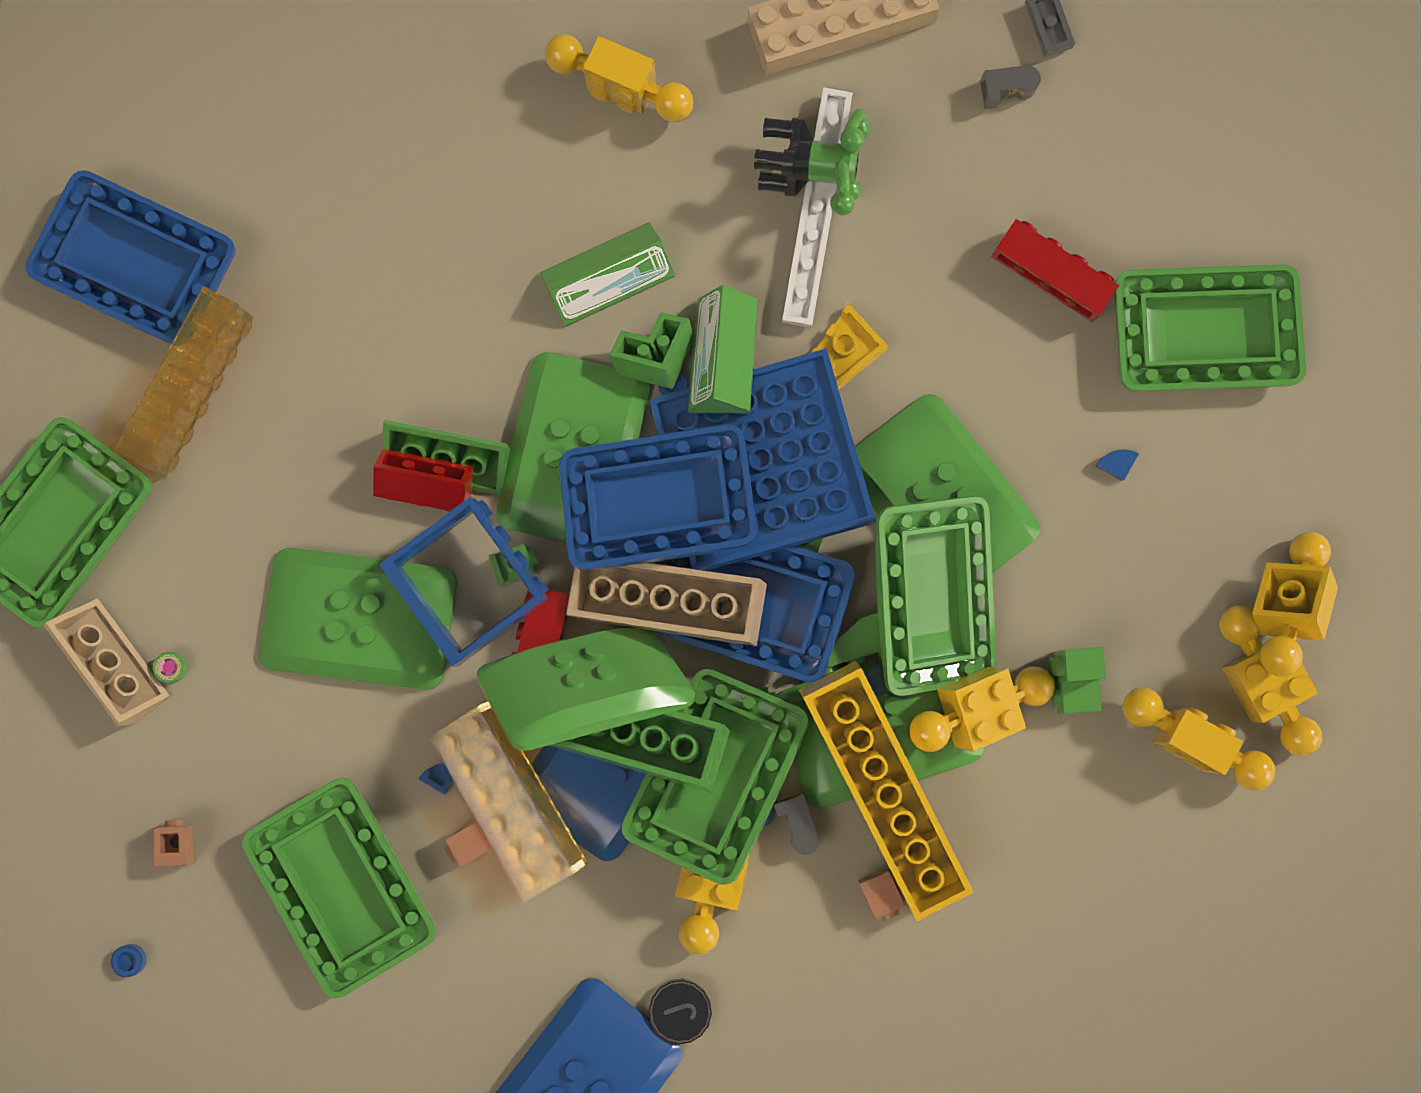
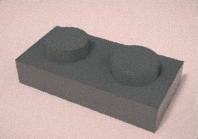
[1025,0,1075,57]

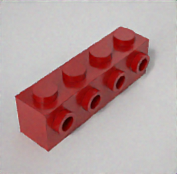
[991,219,1119,323]

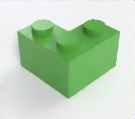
[609,312,694,389]
[1048,647,1106,714]

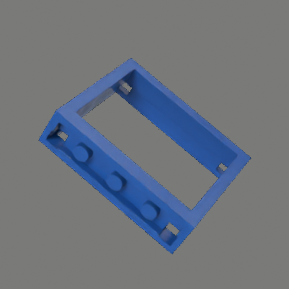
[379,497,549,667]

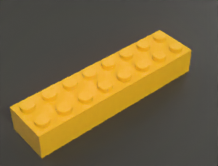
[799,661,974,921]

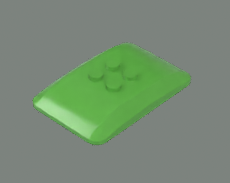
[1115,264,1306,392]
[496,352,650,543]
[855,394,1040,574]
[0,417,152,628]
[875,496,997,696]
[259,548,457,690]
[477,627,695,751]
[778,660,984,808]
[622,669,809,885]
[242,778,436,998]

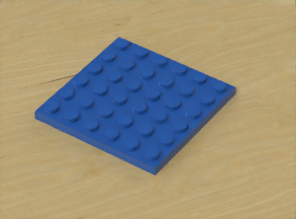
[649,348,876,571]

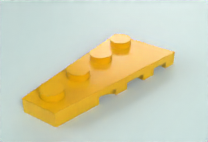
[811,303,888,390]

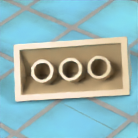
[43,598,170,726]

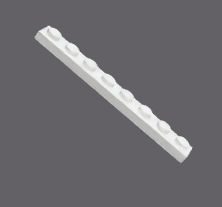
[782,87,853,328]

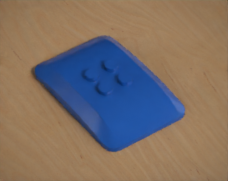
[25,170,236,347]
[559,424,757,570]
[654,546,855,682]
[516,745,646,861]
[495,977,682,1093]

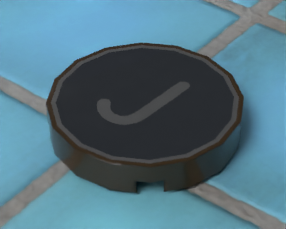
[649,978,712,1044]

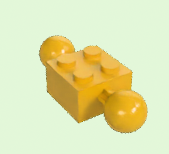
[545,34,694,122]
[1252,532,1338,677]
[1219,605,1322,756]
[909,666,1055,752]
[1122,687,1276,791]
[675,855,750,955]

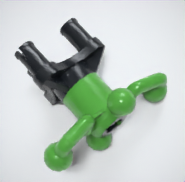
[754,108,871,216]

